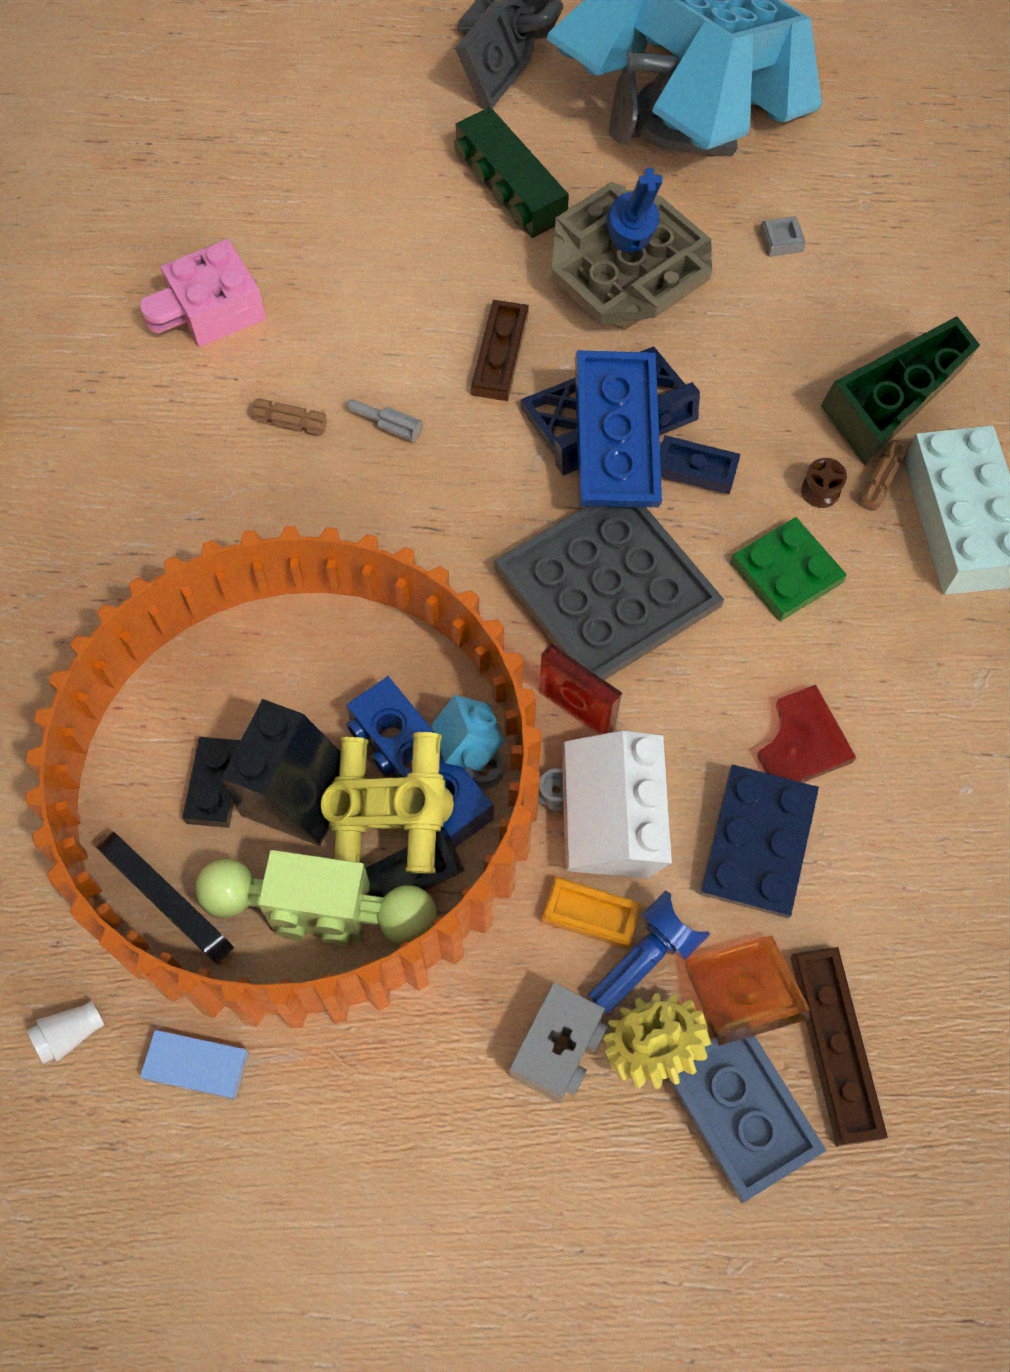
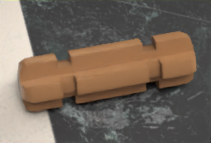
[251,398,327,435]
[859,442,907,510]

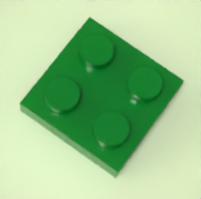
[730,517,847,622]

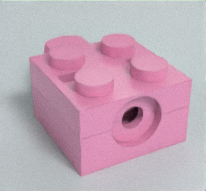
[140,239,266,347]

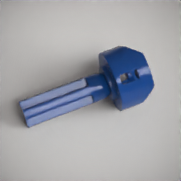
[606,168,663,252]
[588,890,710,1015]

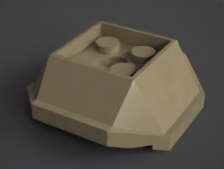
[551,182,712,329]

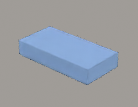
[140,1030,249,1100]

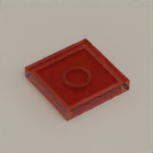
[539,643,622,735]

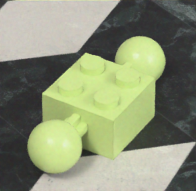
[195,850,438,947]

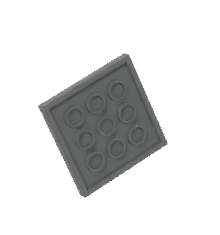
[494,506,724,690]

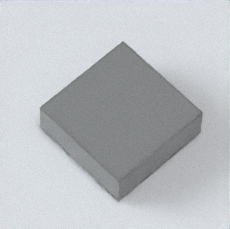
[760,216,806,257]

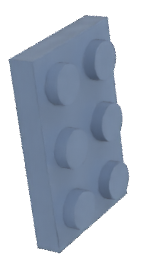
[667,1020,827,1203]

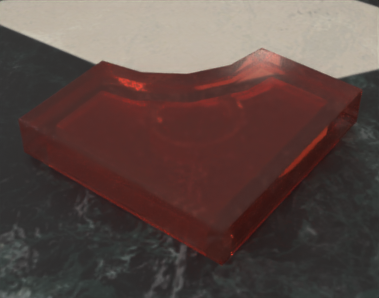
[757,685,856,783]

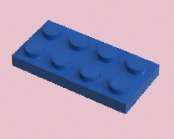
[575,350,662,508]

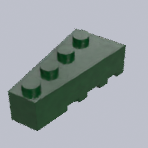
[821,316,980,465]

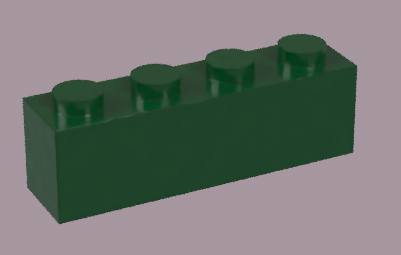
[454,107,569,238]

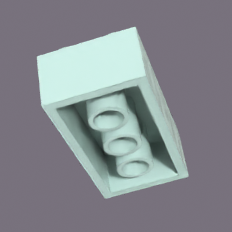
[903,426,1010,595]

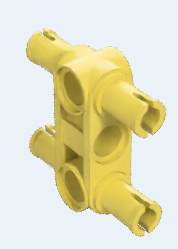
[321,732,454,874]

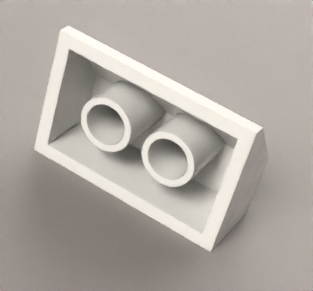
[561,730,672,879]

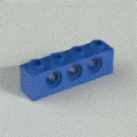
[346,676,494,848]

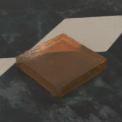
[685,935,810,1046]

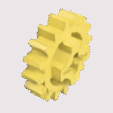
[603,993,711,1089]

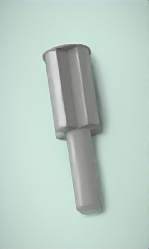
[347,399,423,442]

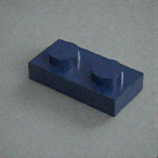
[660,435,741,494]

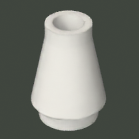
[26,1001,104,1064]

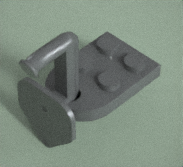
[455,0,563,109]
[609,50,738,156]

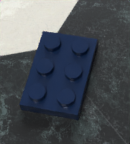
[700,764,819,918]

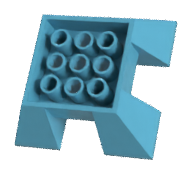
[546,0,822,150]

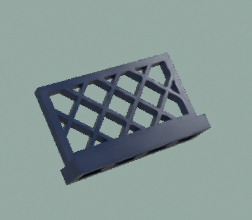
[520,346,700,475]

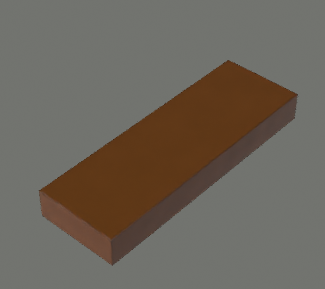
[471,299,529,401]

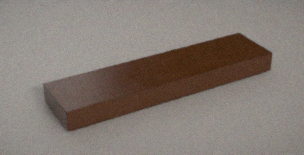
[790,947,888,1147]

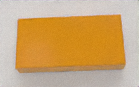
[541,876,642,950]

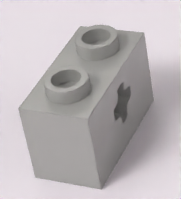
[509,982,608,1104]

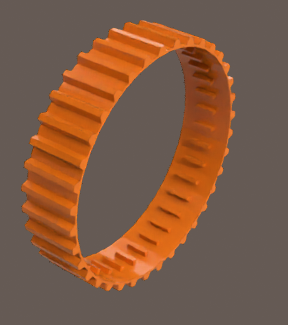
[25,526,541,1028]

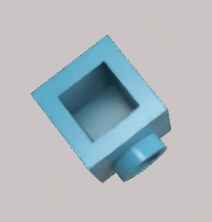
[431,695,505,771]

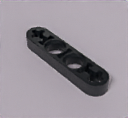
[96,831,234,965]

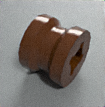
[801,458,847,508]

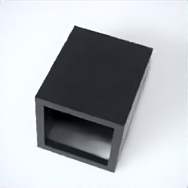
[221,699,340,847]

